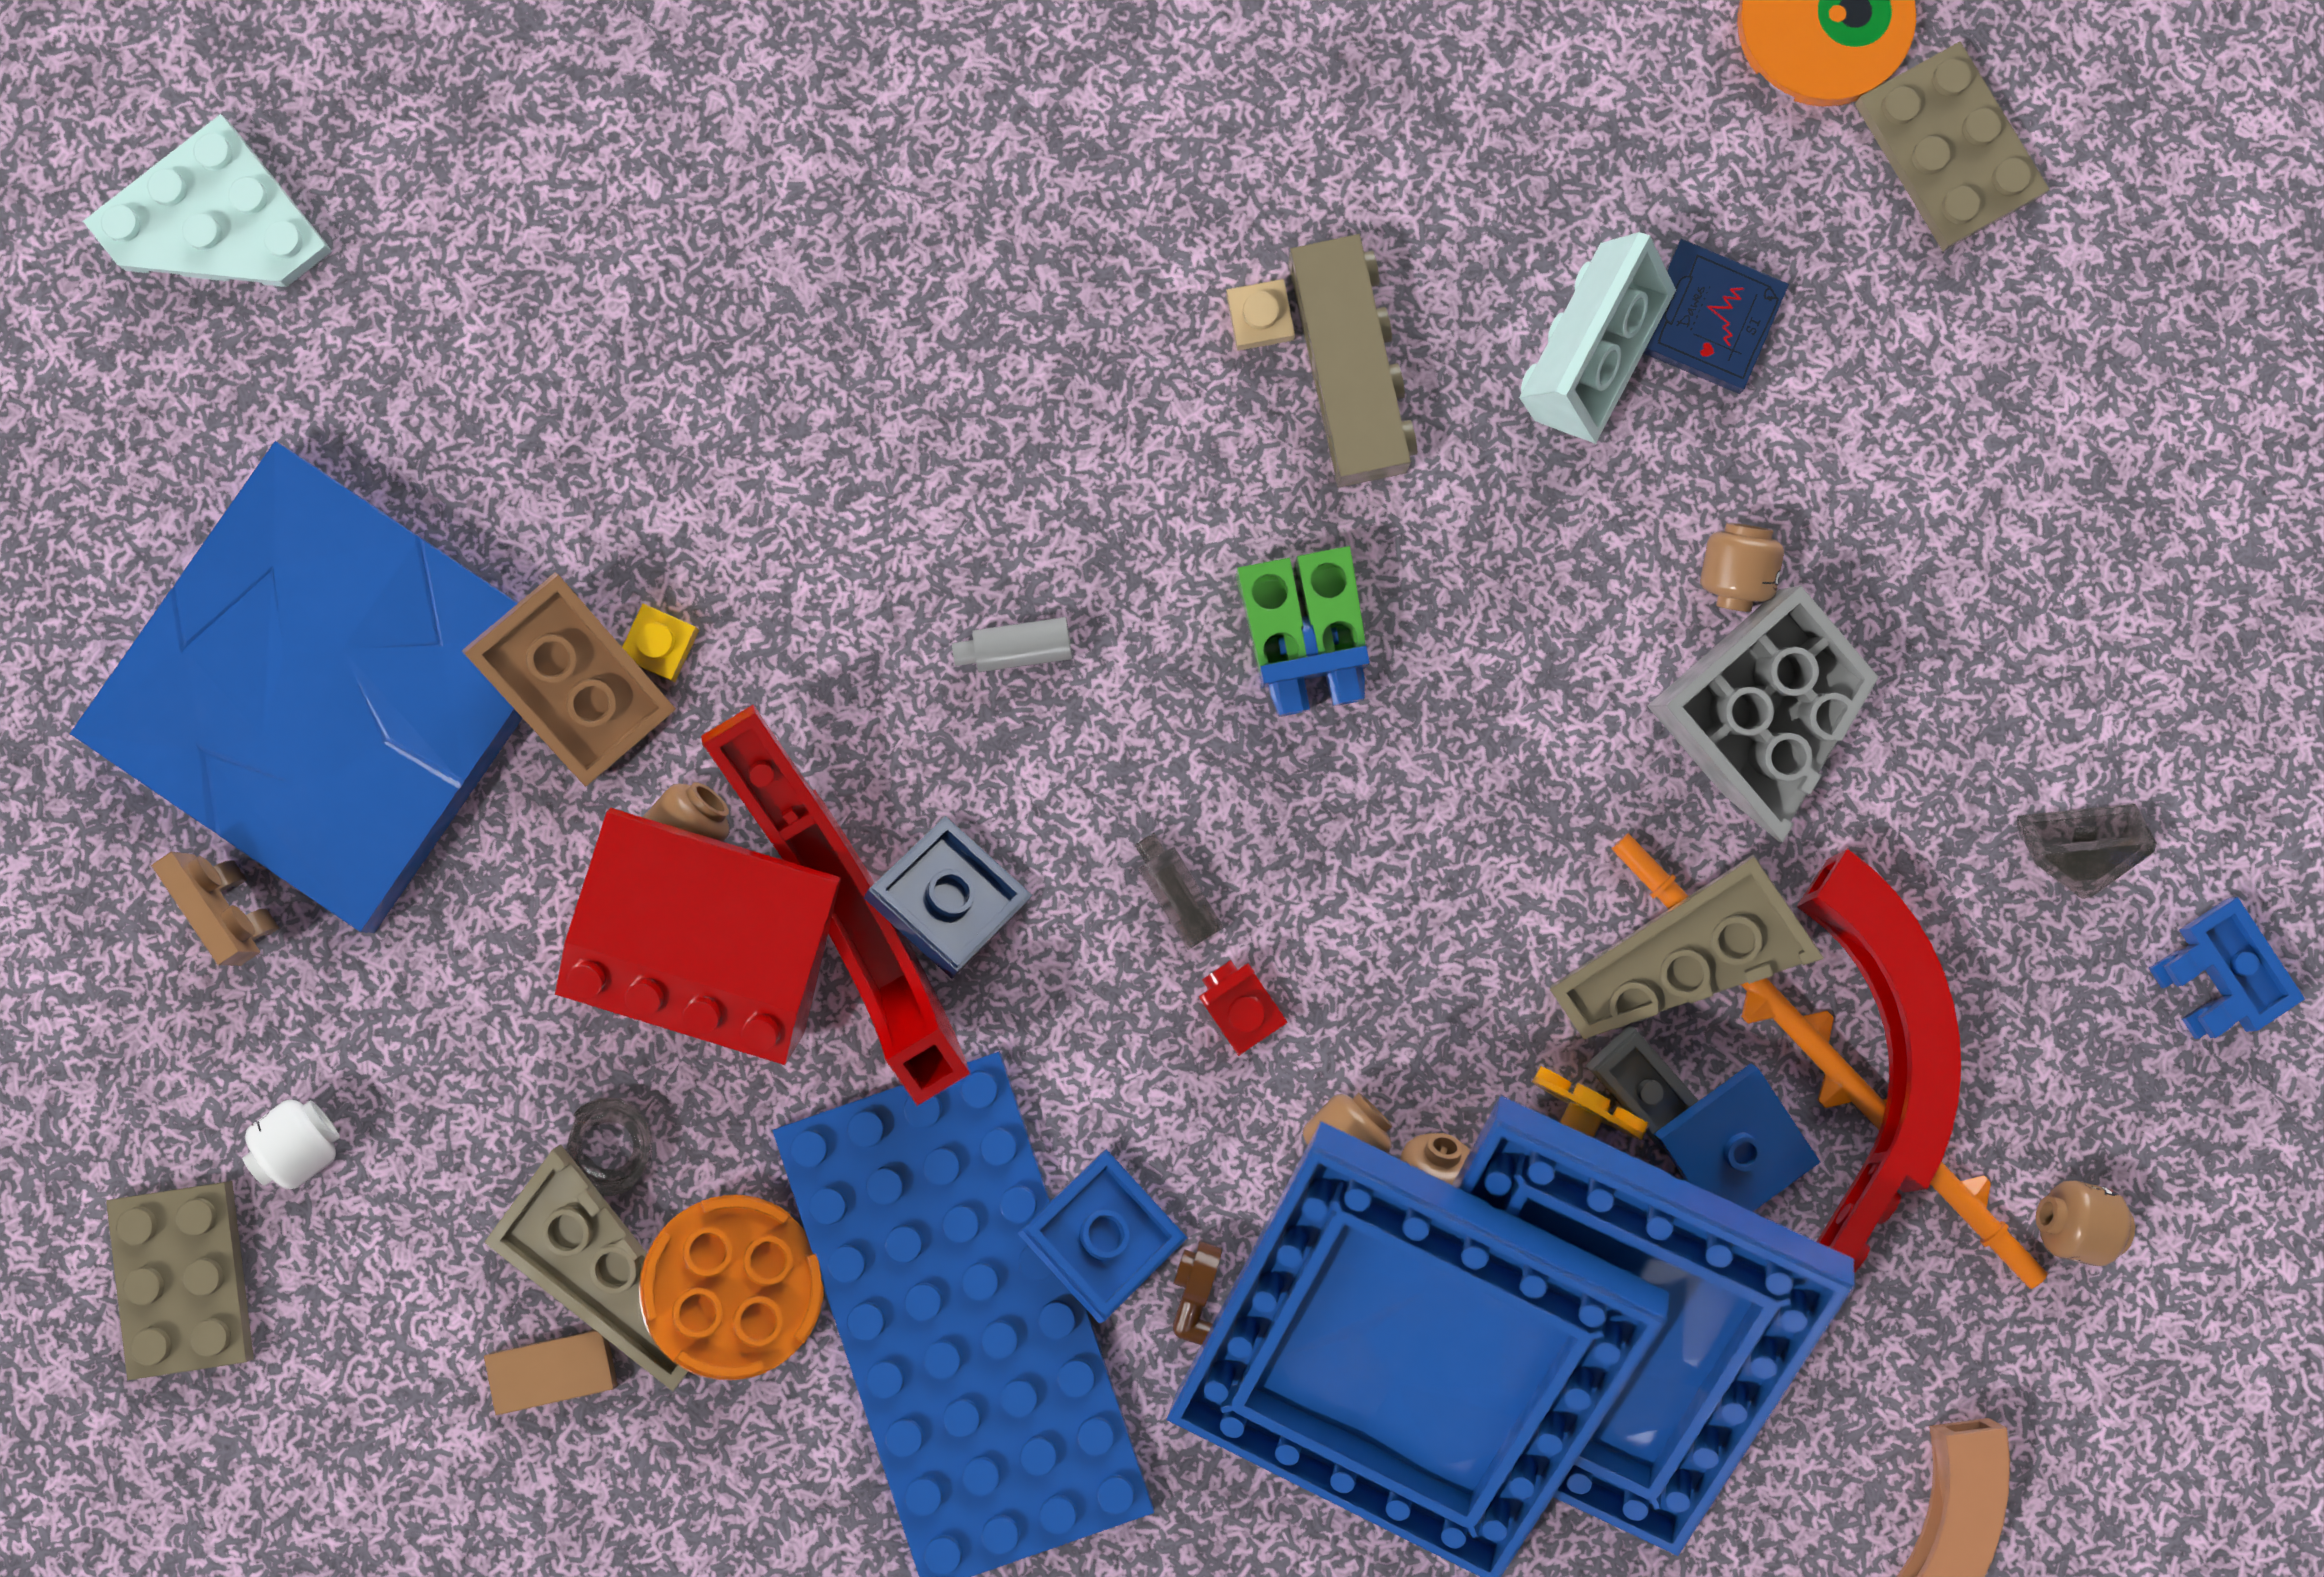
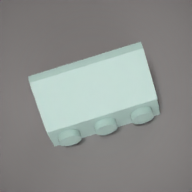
[1519,232,1676,444]

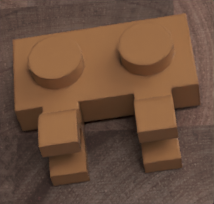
[151,851,279,966]

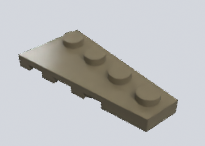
[1550,855,1824,1039]
[484,1144,689,1391]

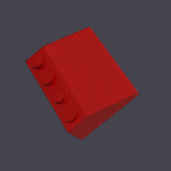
[555,808,841,1065]

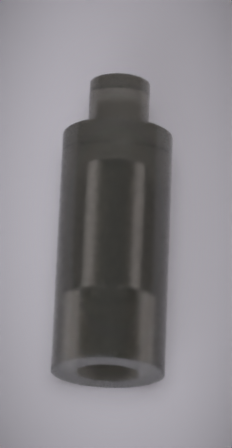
[1134,833,1224,950]

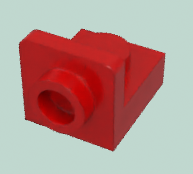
[1198,960,1288,1056]

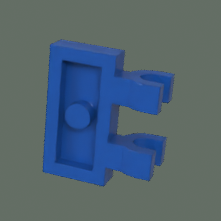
[2149,897,2305,1039]

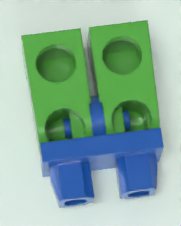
[1236,546,1370,717]

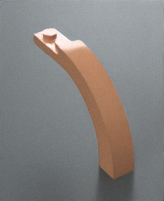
[1896,1418,2010,1577]

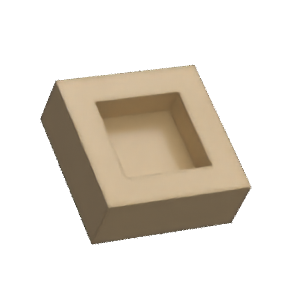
[1226,279,1295,351]

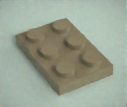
[1855,41,2050,251]
[106,1181,254,1380]

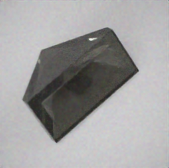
[2016,804,2157,899]

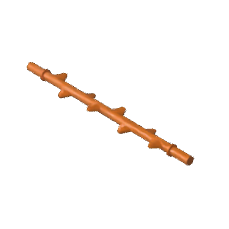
[1611,833,2048,1289]

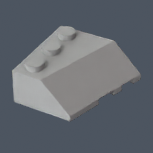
[1647,586,1879,842]

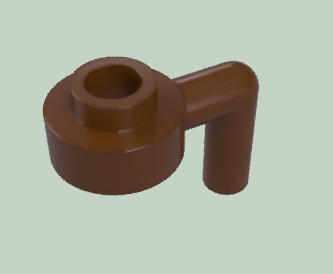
[1173,1241,1222,1345]

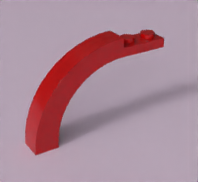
[701,704,971,1106]
[1796,849,1962,1273]

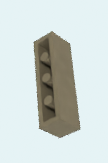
[1288,234,1418,488]

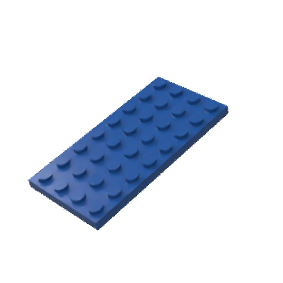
[772,1051,1155,1577]

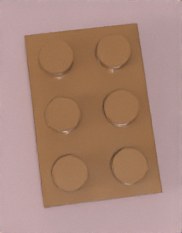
[462,572,676,787]

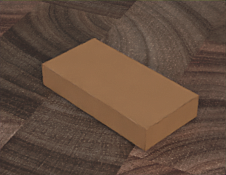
[484,1330,618,1416]

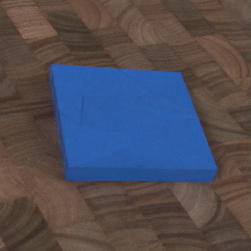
[70,441,523,933]
[1452,1095,1854,1556]
[1166,1121,1669,1577]

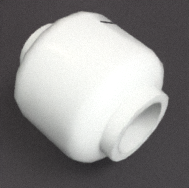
[242,1100,340,1189]

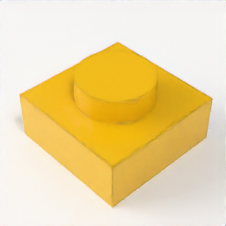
[622,603,700,682]

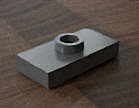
[1585,1025,1699,1155]

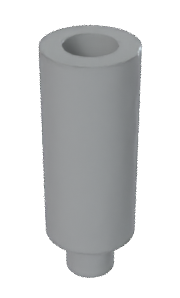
[952,617,1072,673]

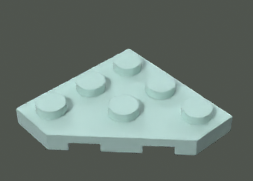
[83,114,332,287]

